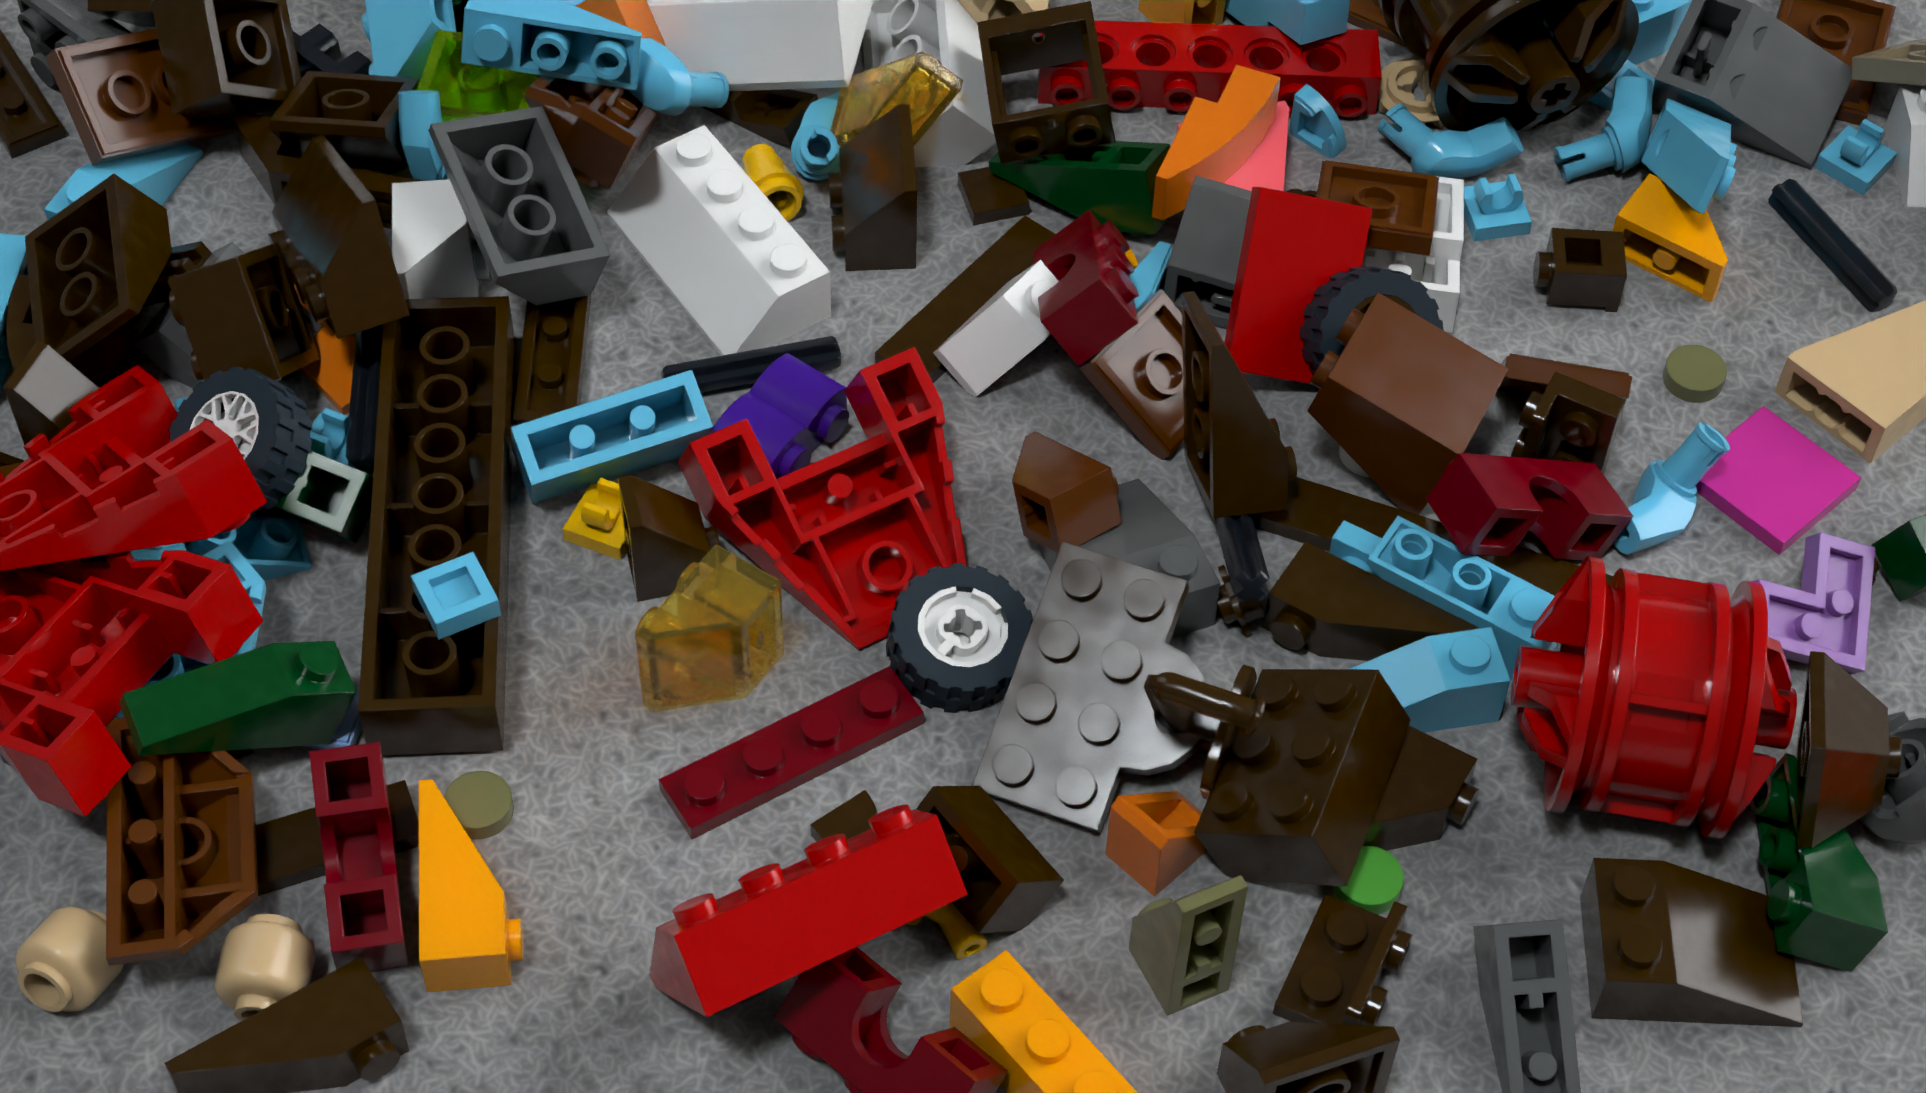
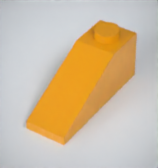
[419,779,524,992]

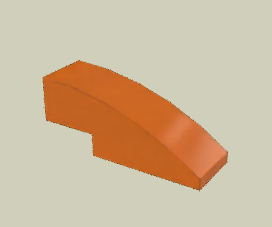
[1152,65,1281,220]

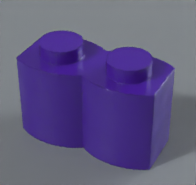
[712,353,849,479]

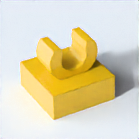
[562,477,626,560]

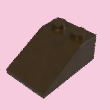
[25,173,172,362]
[1182,291,1297,518]
[1580,858,1803,1027]

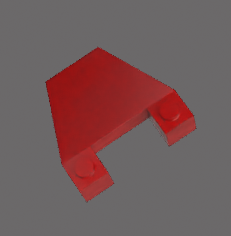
[678,347,967,650]
[0,365,267,571]
[0,550,263,817]

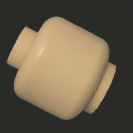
[15,906,124,1012]
[215,914,316,1021]

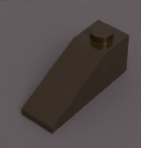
[1262,541,1479,661]
[164,957,409,1093]

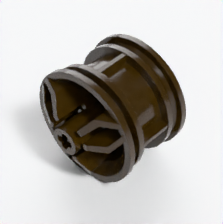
[1378,0,1639,132]

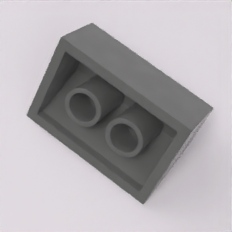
[428,106,610,306]

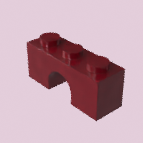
[1033,210,1139,366]
[1426,453,1634,560]
[309,742,409,971]
[774,947,1008,1093]

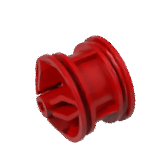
[1510,556,1797,839]

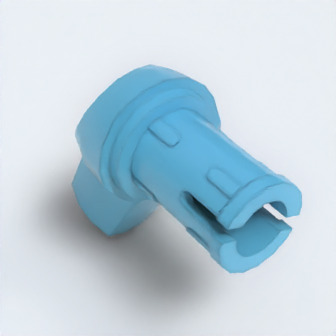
[628,38,729,116]
[1553,76,1653,183]
[791,85,872,181]
[398,90,449,181]
[1378,104,1524,179]
[1613,422,1730,555]

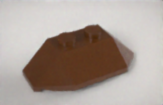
[524,76,661,189]
[106,717,258,966]

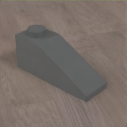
[1473,919,1581,1093]

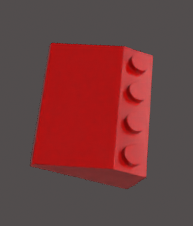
[649,804,968,1017]

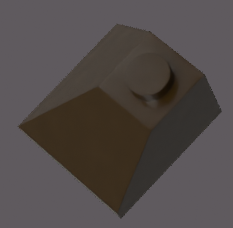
[1796,651,1902,848]
[1217,1022,1400,1093]

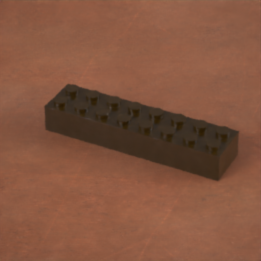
[358,296,516,755]

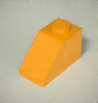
[1612,173,1728,303]

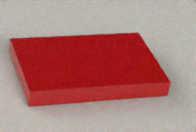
[1224,187,1373,384]

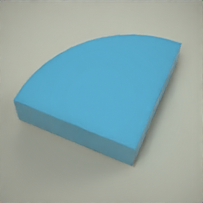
[1289,84,1346,159]

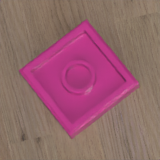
[1695,406,1861,555]

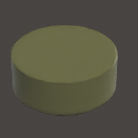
[1662,345,1727,403]
[444,771,514,839]

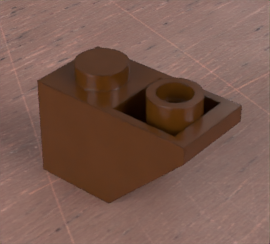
[1012,431,1122,553]

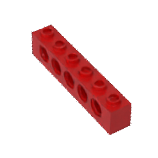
[1038,21,1382,117]

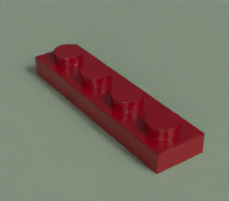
[659,666,924,840]

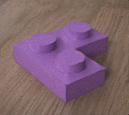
[1752,532,1875,674]

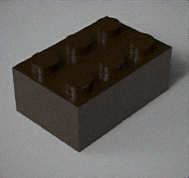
[1194,669,1411,886]

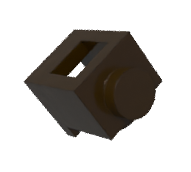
[1533,228,1627,312]

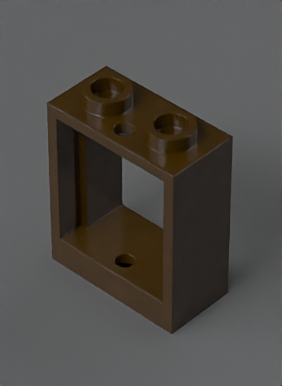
[977,1,1116,163]

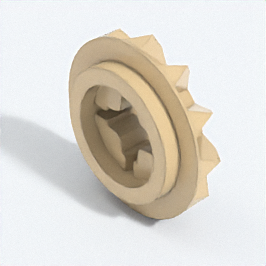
[1378,57,1443,128]

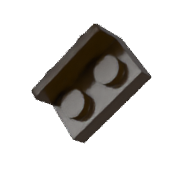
[1511,372,1626,474]
[1273,893,1413,1026]

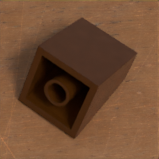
[1307,292,1509,515]

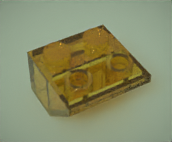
[635,544,784,712]

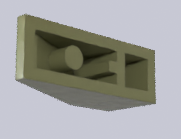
[1129,875,1248,1016]

